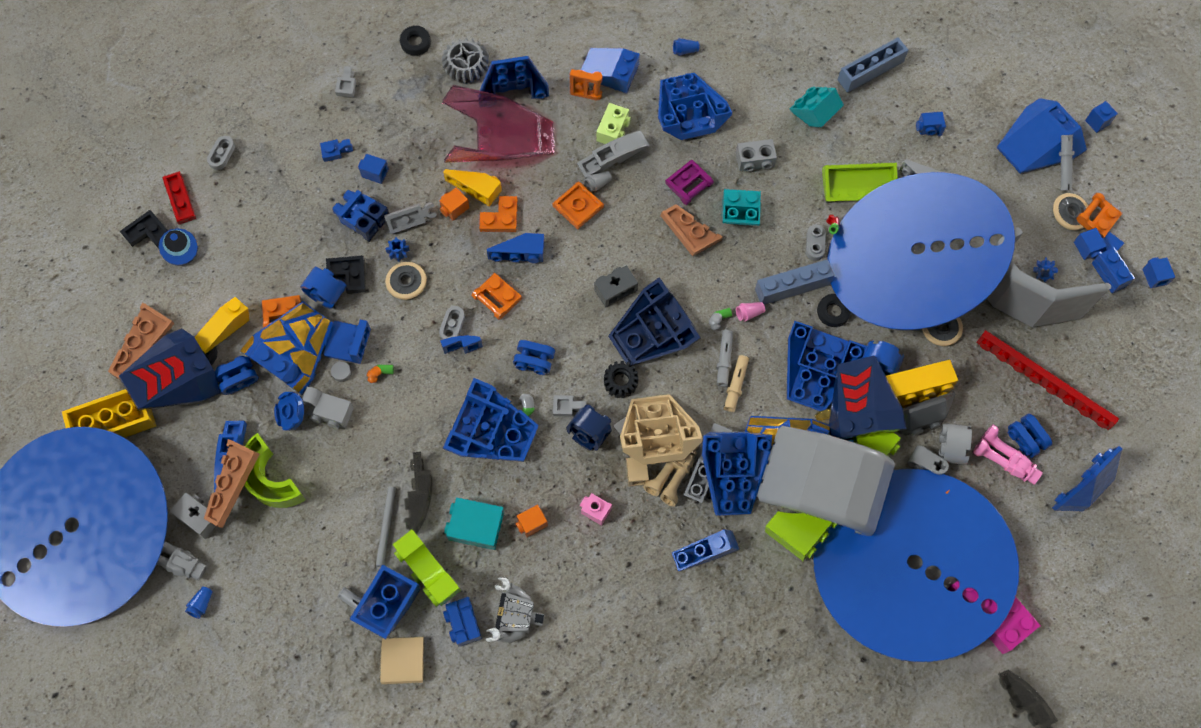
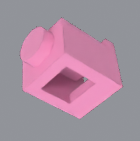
[580,493,612,526]

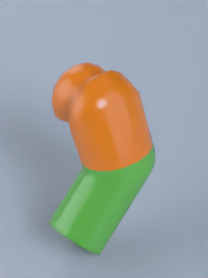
[367,365,394,383]

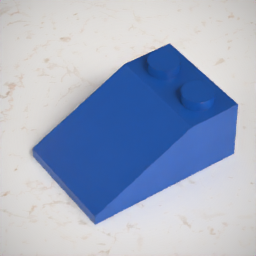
[581,48,640,93]
[350,565,421,639]

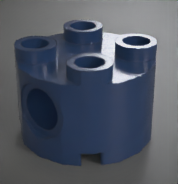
[566,404,612,451]

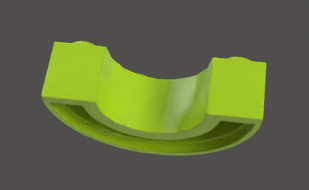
[244,433,306,508]
[392,529,461,607]

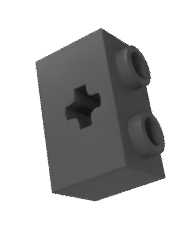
[594,265,638,308]

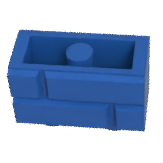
[1092,248,1135,293]
[443,597,482,647]

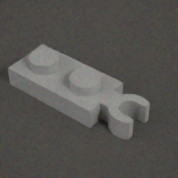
[384,202,437,234]

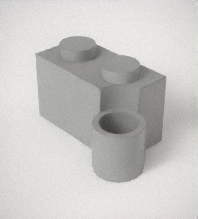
[302,387,354,429]

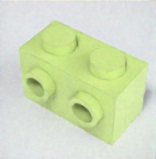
[596,103,631,144]

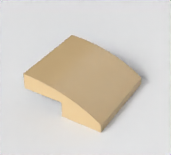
[380,637,424,684]

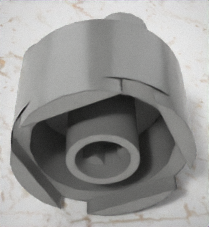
[938,423,972,465]

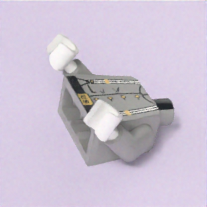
[486,578,545,643]

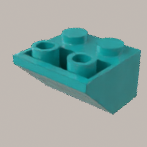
[789,87,844,127]
[721,189,761,226]

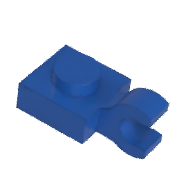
[320,139,353,162]

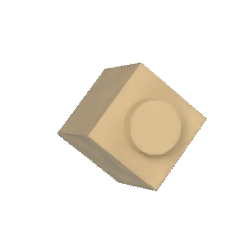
[626,457,649,487]

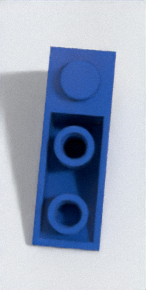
[487,233,545,263]
[672,529,740,572]

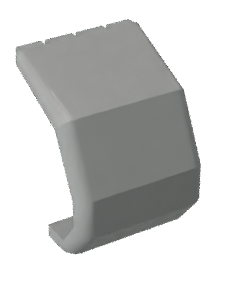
[987,227,1111,327]
[757,426,895,536]

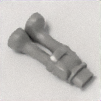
[157,541,207,580]

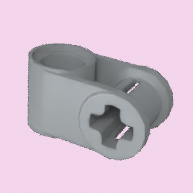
[907,446,949,475]

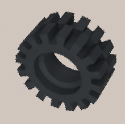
[604,361,639,399]

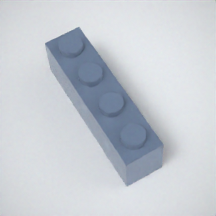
[838,37,909,93]
[755,259,835,305]

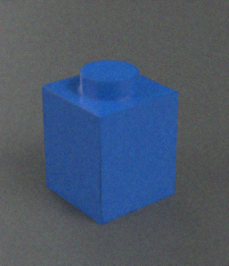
[1085,101,1118,133]
[358,154,389,184]
[1074,228,1107,260]
[1142,257,1175,289]

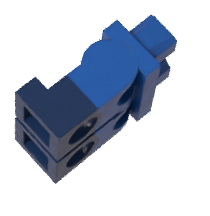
[332,190,390,242]

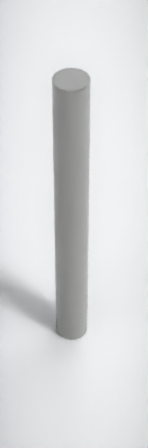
[376,487,396,567]

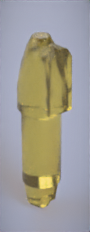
[814,409,831,421]

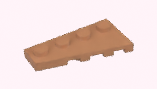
[108,302,174,381]
[204,439,260,528]

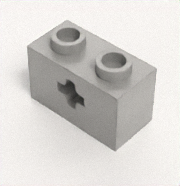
[169,492,216,539]

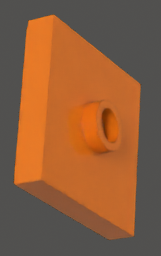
[552,181,604,230]

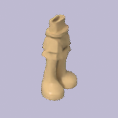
[643,445,699,507]

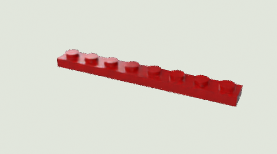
[976,330,1120,430]

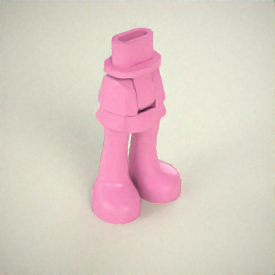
[972,424,1043,485]

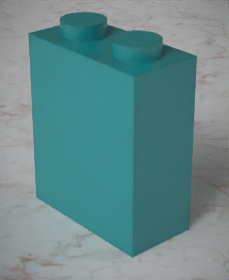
[444,497,504,550]

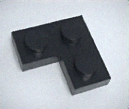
[120,210,168,248]
[326,255,366,294]

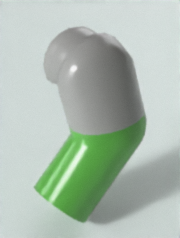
[709,308,732,330]
[520,393,535,417]

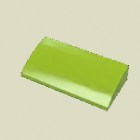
[822,163,898,202]

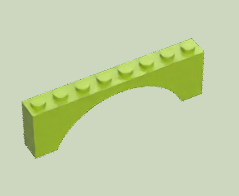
[765,431,901,561]

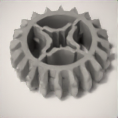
[442,38,489,83]

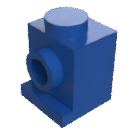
[916,112,946,136]

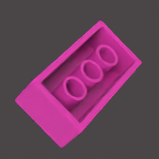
[947,580,1041,654]

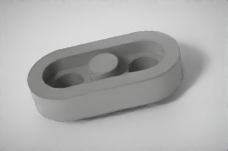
[207,136,235,170]
[805,224,826,261]
[439,306,465,340]

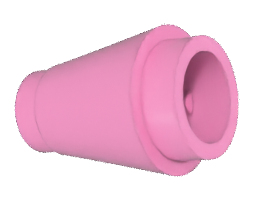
[736,302,765,322]

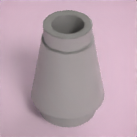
[584,171,612,192]

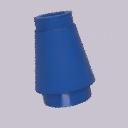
[673,38,699,56]
[185,586,213,619]

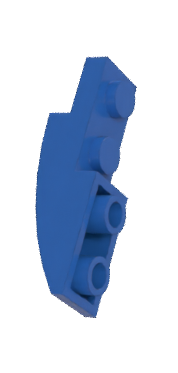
[214,421,247,493]

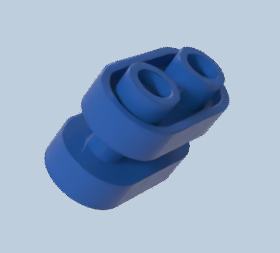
[513,340,556,375]
[214,356,259,395]
[1008,413,1052,458]

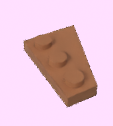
[660,204,723,256]

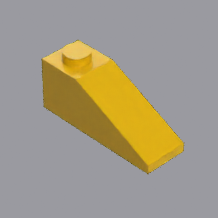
[443,169,502,207]
[194,297,250,354]

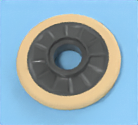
[1053,193,1090,230]
[385,262,427,300]
[922,317,963,346]

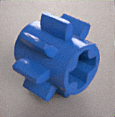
[385,237,410,262]
[1033,258,1058,282]

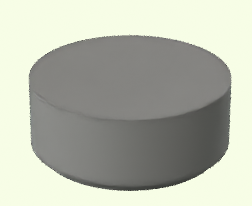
[331,362,351,382]

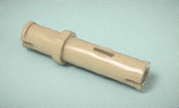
[724,355,749,412]

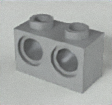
[735,139,777,172]

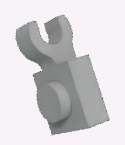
[335,66,356,97]
[553,395,587,417]

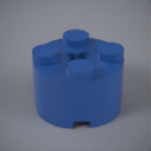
[300,266,347,309]
[863,341,904,376]

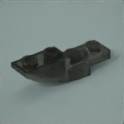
[404,452,433,535]
[999,670,1058,728]

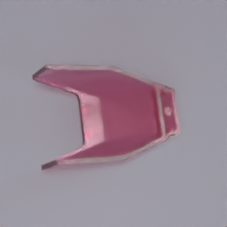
[442,85,555,163]

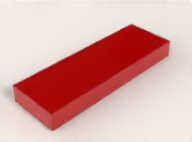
[162,171,196,225]

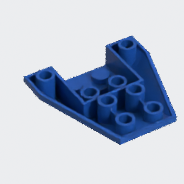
[478,56,549,107]
[658,73,732,140]
[997,98,1087,174]
[787,321,868,412]
[702,432,772,516]
[1052,446,1123,511]

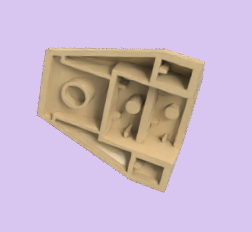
[620,394,703,465]

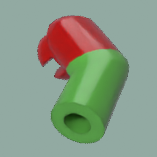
[826,215,840,234]

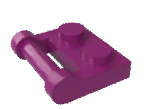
[665,159,714,205]

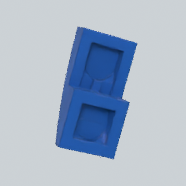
[440,335,483,354]

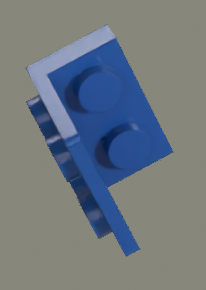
[324,319,371,364]

